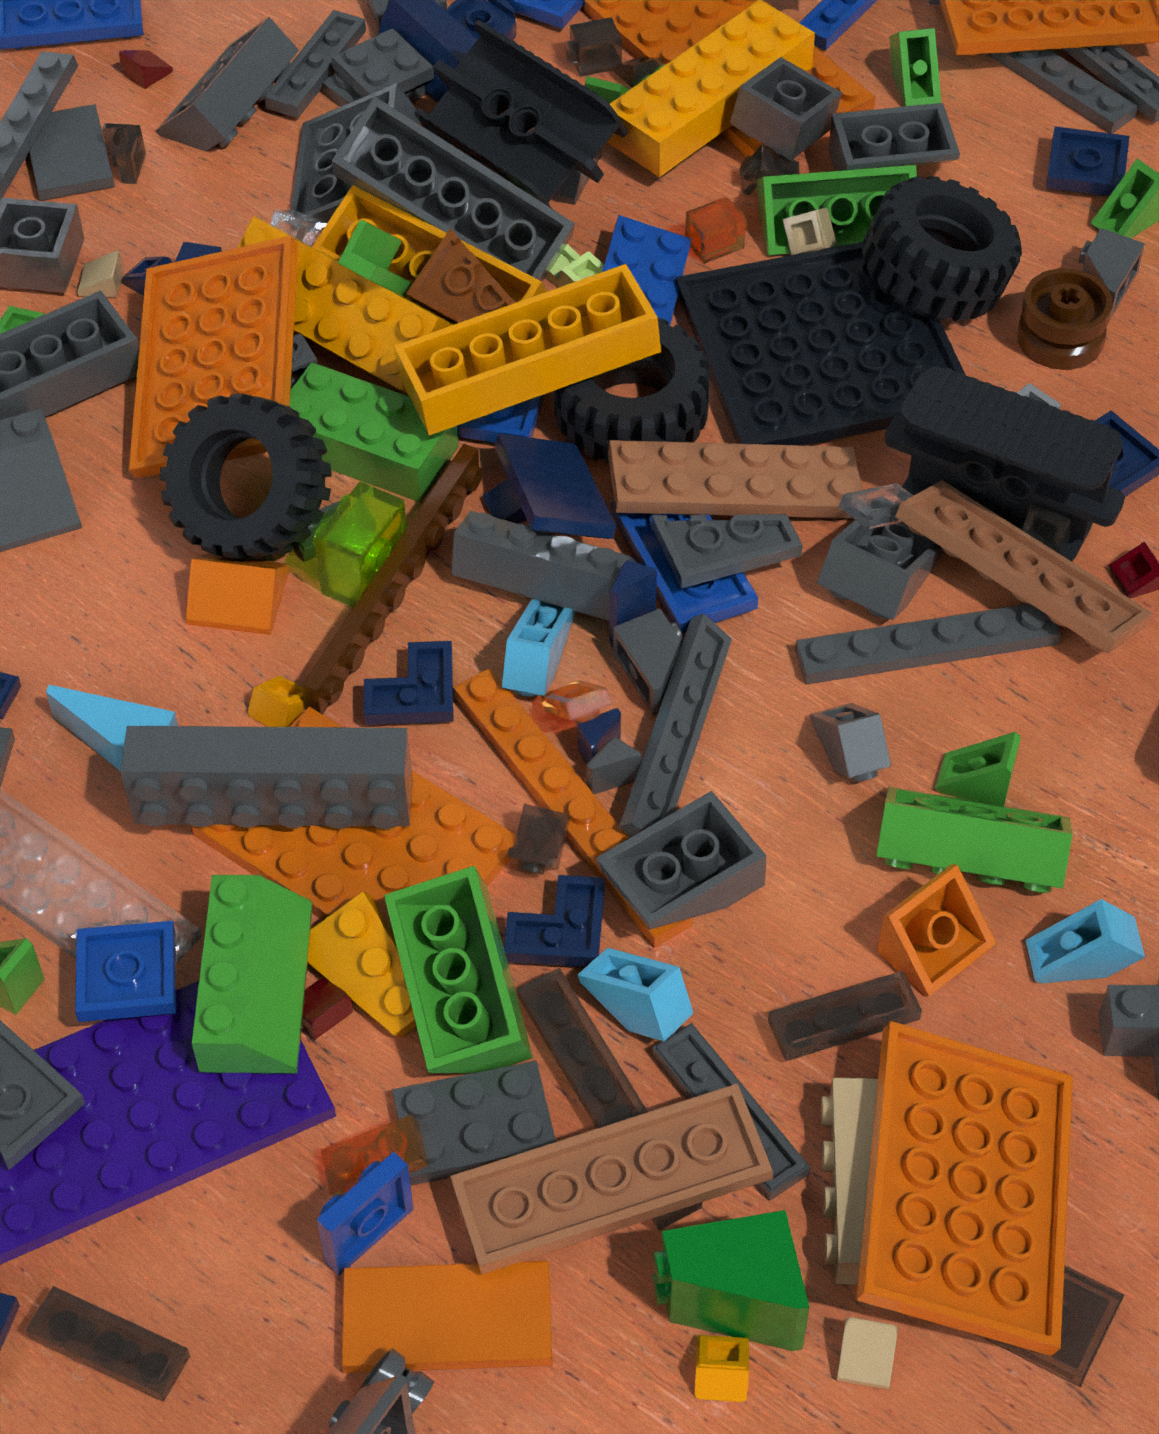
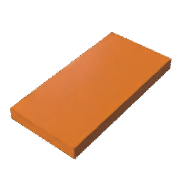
[342,1261,553,1373]

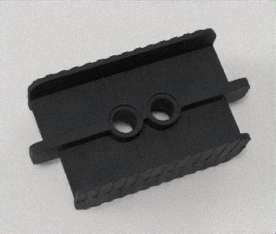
[414,20,628,209]
[885,367,1125,562]

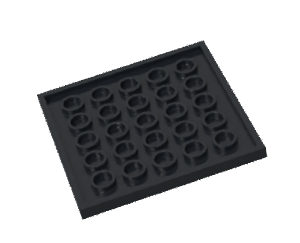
[676,242,965,446]

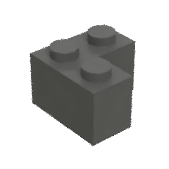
[1099,985,1159,1100]

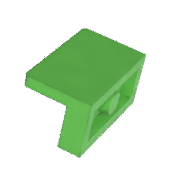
[338,220,412,297]

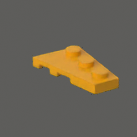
[308,892,417,1038]

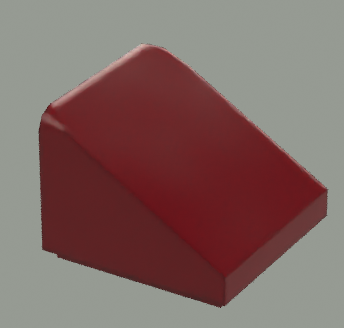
[119,50,173,88]
[1108,541,1159,599]
[302,978,353,1040]

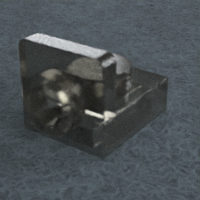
[102,123,146,184]
[507,804,571,875]

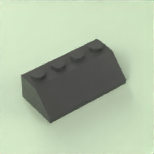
[155,17,299,151]
[451,510,637,621]

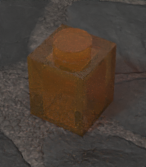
[685,197,748,264]

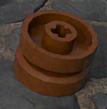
[1017,268,1112,370]

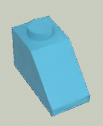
[1025,899,1145,983]
[578,947,694,1041]

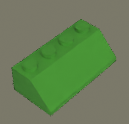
[757,165,917,255]
[876,787,1073,893]
[384,865,533,1073]
[192,875,313,1074]

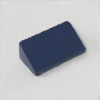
[610,560,657,647]

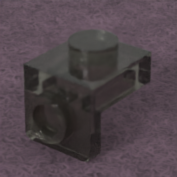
[739,144,800,196]

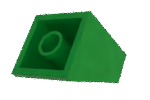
[652,1210,809,1351]

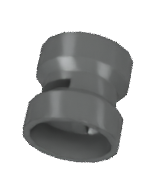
[360,1347,434,1414]

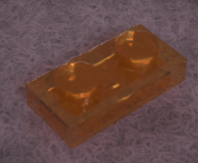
[540,680,612,723]
[321,1115,428,1197]

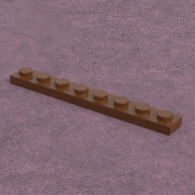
[302,444,483,714]

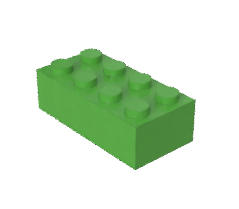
[290,362,458,503]

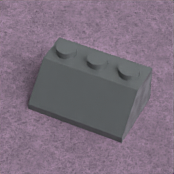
[829,103,960,171]

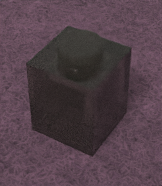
[565,17,622,77]

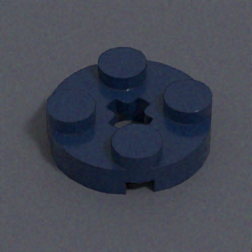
[446,0,516,40]

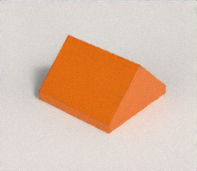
[186,554,290,635]
[877,864,997,996]

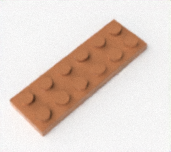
[608,440,866,518]
[895,480,1152,653]
[450,1083,773,1275]

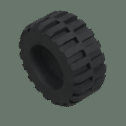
[862,176,1022,322]
[554,317,710,465]
[160,394,332,560]

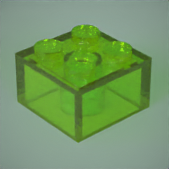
[313,481,407,608]

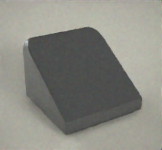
[587,737,641,794]

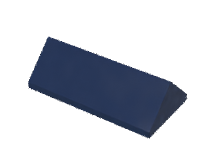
[378,0,477,103]

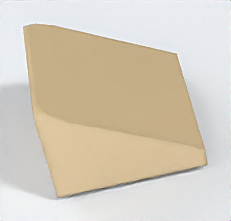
[782,208,836,255]
[78,251,123,298]
[837,1317,898,1390]

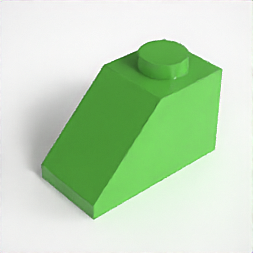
[889,28,941,107]
[1091,158,1159,238]

